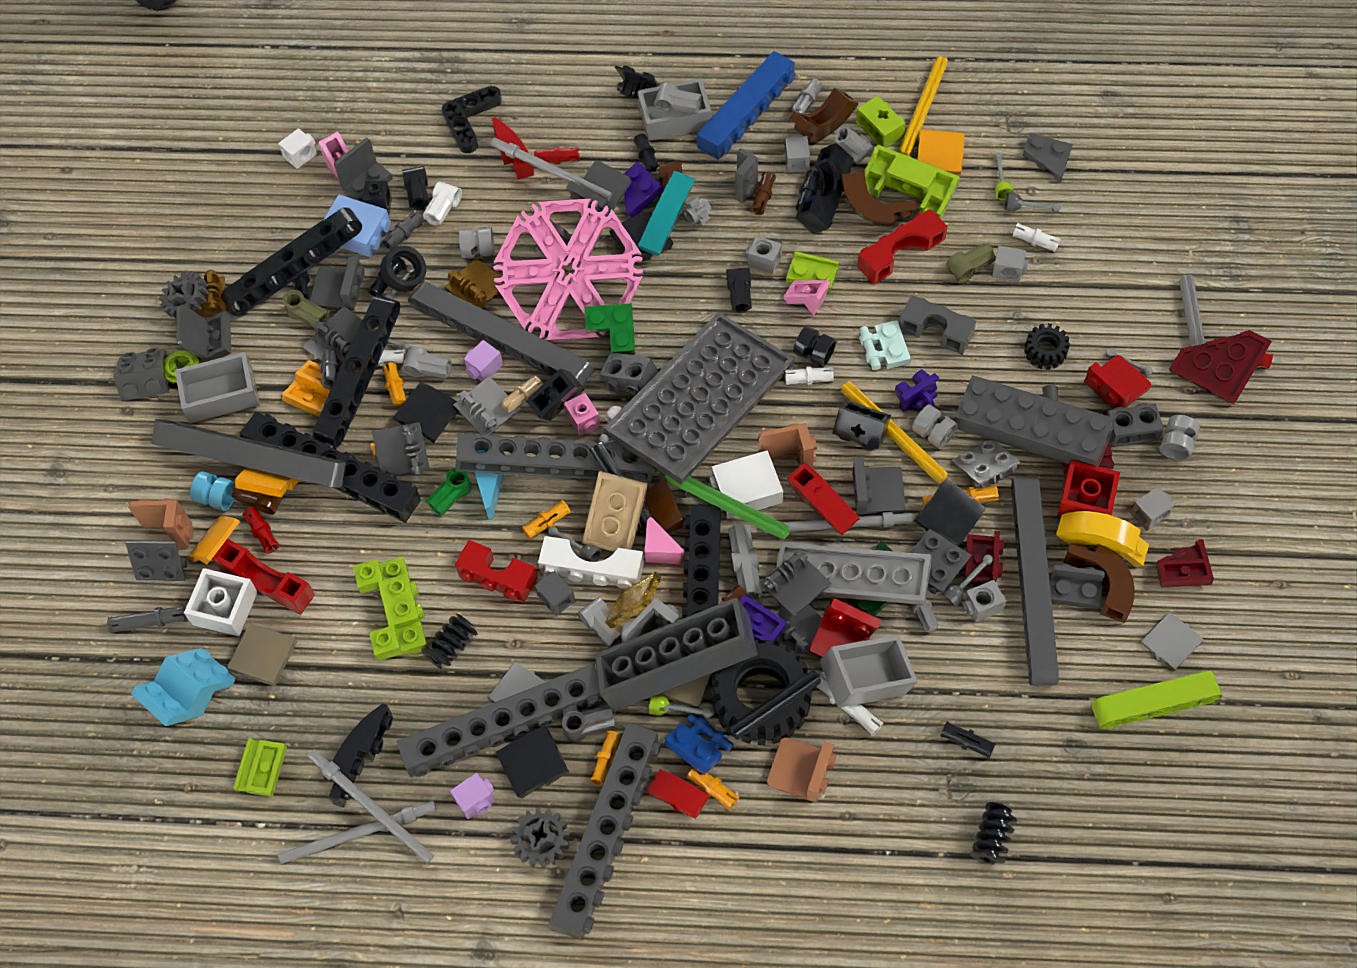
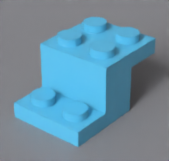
[131,648,236,726]

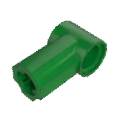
[426,468,472,516]

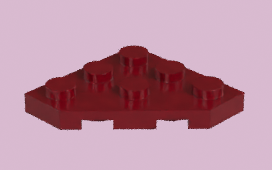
[1169,330,1272,405]

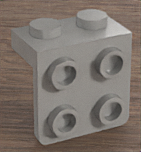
[621,597,680,643]

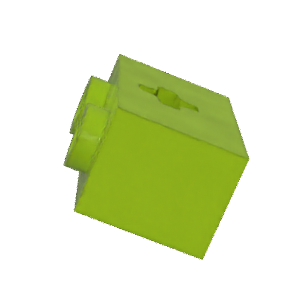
[856,96,906,148]

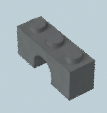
[899,295,977,355]

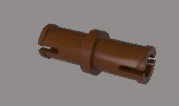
[751,171,776,215]

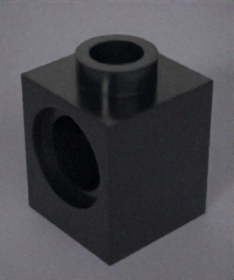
[362,181,392,215]

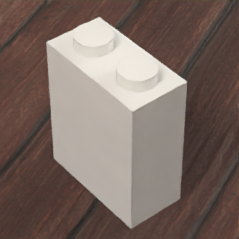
[708,450,783,519]

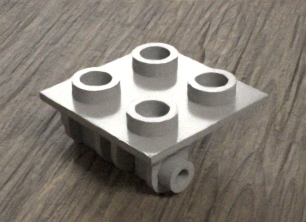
[453,376,521,435]
[952,439,1020,489]

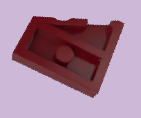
[1156,539,1214,587]

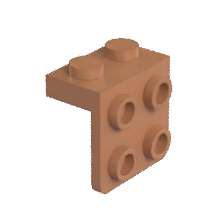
[758,423,817,469]
[128,498,193,549]
[767,738,837,803]

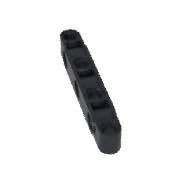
[221,207,362,316]
[313,295,401,447]

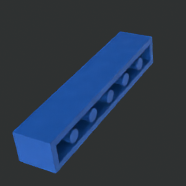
[697,51,796,160]

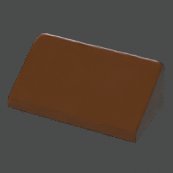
[645,479,683,533]

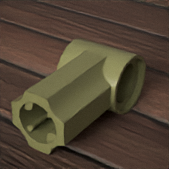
[946,243,996,283]
[283,290,330,327]

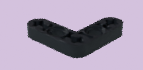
[442,86,502,154]

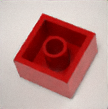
[1057,460,1120,517]

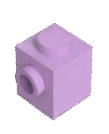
[464,340,503,382]
[450,773,495,819]

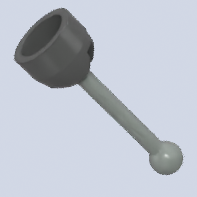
[1005,192,1061,212]
[548,526,602,562]
[942,555,993,607]

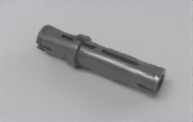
[107,605,187,633]

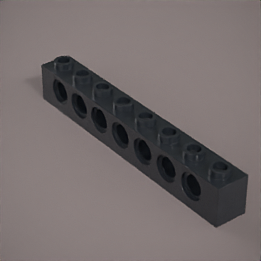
[239,411,421,523]

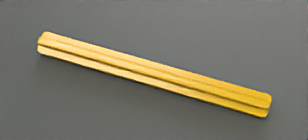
[899,56,948,156]
[841,381,948,484]

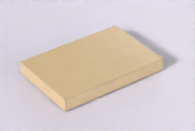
[582,471,648,552]

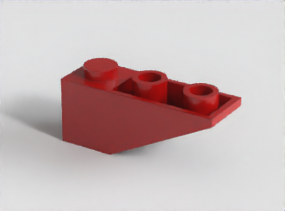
[787,462,860,535]

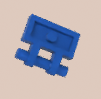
[664,713,734,775]

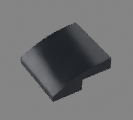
[609,212,674,263]
[393,382,458,443]
[914,478,986,546]
[496,726,569,798]

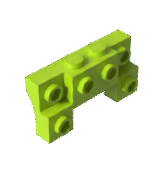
[865,145,960,219]
[353,556,428,661]

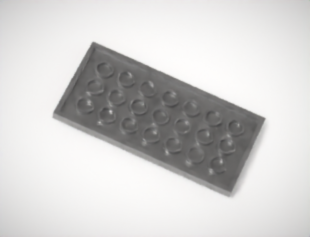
[603,312,795,485]

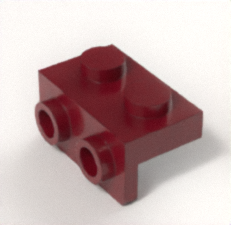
[964,531,1004,585]

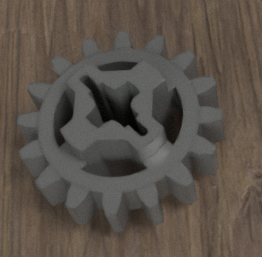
[159,271,209,319]
[511,807,570,868]

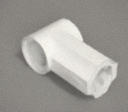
[423,181,462,226]

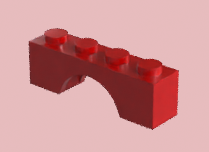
[857,209,948,285]
[213,538,315,615]

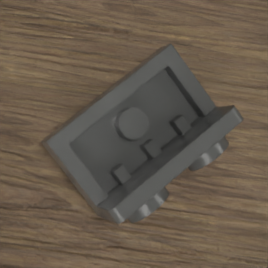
[735,148,758,203]

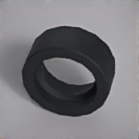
[380,245,427,292]

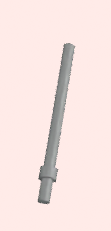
[491,137,612,201]
[764,512,913,534]
[307,749,434,864]
[278,801,436,864]

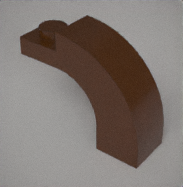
[789,88,859,142]
[842,171,916,225]
[1063,543,1135,623]

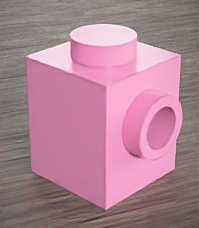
[564,393,600,436]

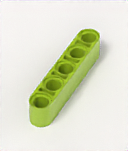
[1091,671,1223,730]

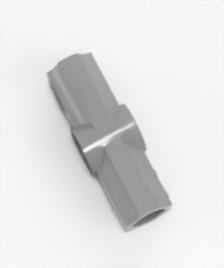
[728,523,762,600]

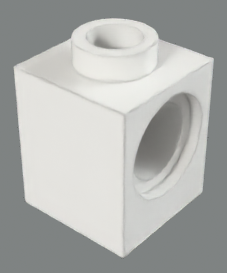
[278,128,317,169]

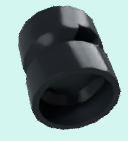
[793,326,837,367]

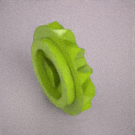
[163,350,199,384]

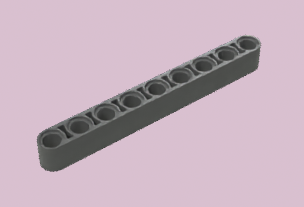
[408,281,594,386]
[151,419,346,487]
[1011,477,1059,686]

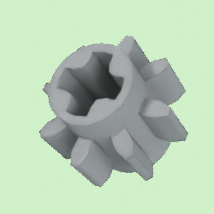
[683,197,711,225]

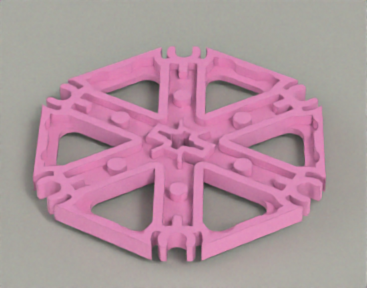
[493,199,643,341]

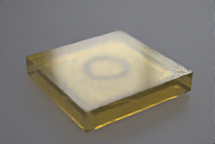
[605,571,661,629]

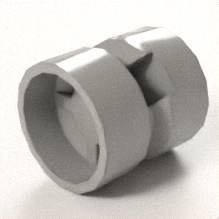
[459,227,495,259]
[911,404,958,449]
[1159,415,1201,461]

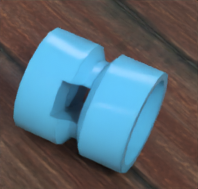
[190,471,235,511]

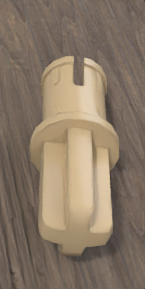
[501,376,543,412]

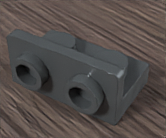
[1049,564,1105,609]

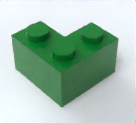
[584,303,636,354]

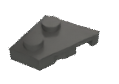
[1023,133,1073,182]

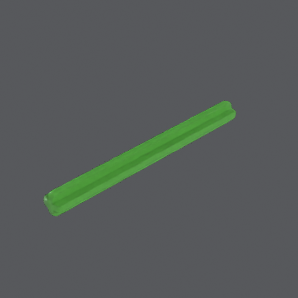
[665,474,790,539]

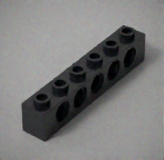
[682,505,721,619]

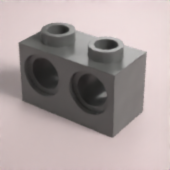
[599,352,659,395]
[1106,404,1164,447]

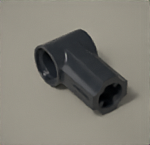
[402,166,429,210]
[726,267,752,313]

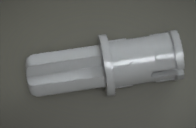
[792,79,823,113]
[912,599,939,632]

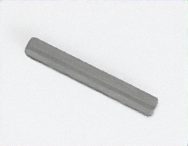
[1179,274,1205,347]

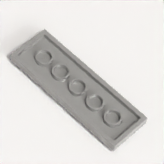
[776,542,932,605]

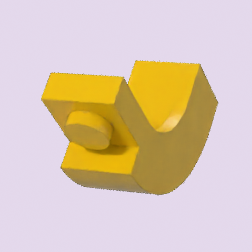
[1056,511,1149,567]

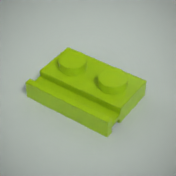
[786,251,839,293]
[233,738,287,797]

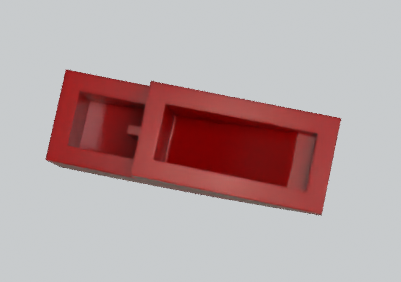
[491,117,535,180]

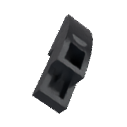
[329,704,393,808]

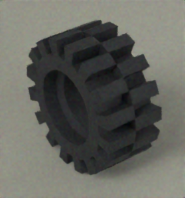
[1024,324,1070,370]

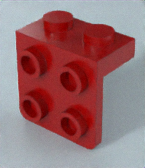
[1084,355,1151,408]

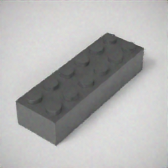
[955,375,1114,467]
[595,597,757,711]

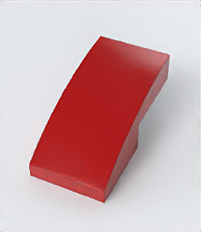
[647,769,709,819]

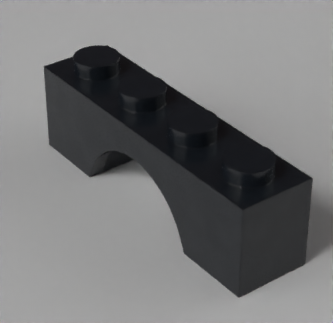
[796,143,854,234]

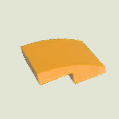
[917,129,965,175]
[281,360,338,418]
[234,467,299,498]
[187,516,240,565]

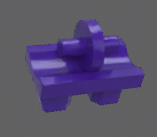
[895,369,939,412]

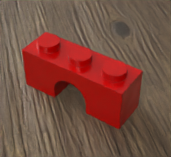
[455,540,538,602]

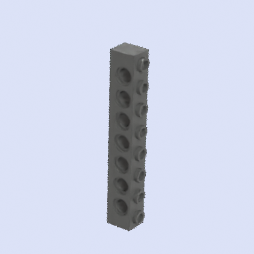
[455,432,654,483]
[396,663,604,777]
[549,723,661,940]

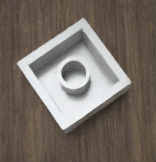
[184,568,258,636]

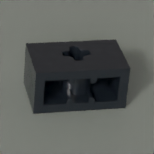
[526,369,585,421]
[832,400,891,449]

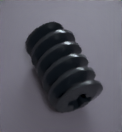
[421,613,478,669]
[970,802,1018,864]

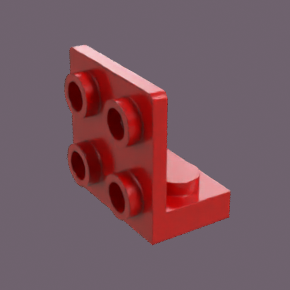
[809,598,881,658]

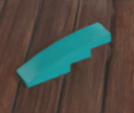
[638,171,695,257]

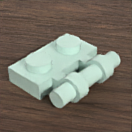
[859,320,911,370]

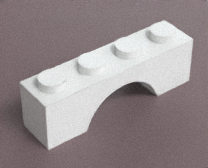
[538,536,644,590]

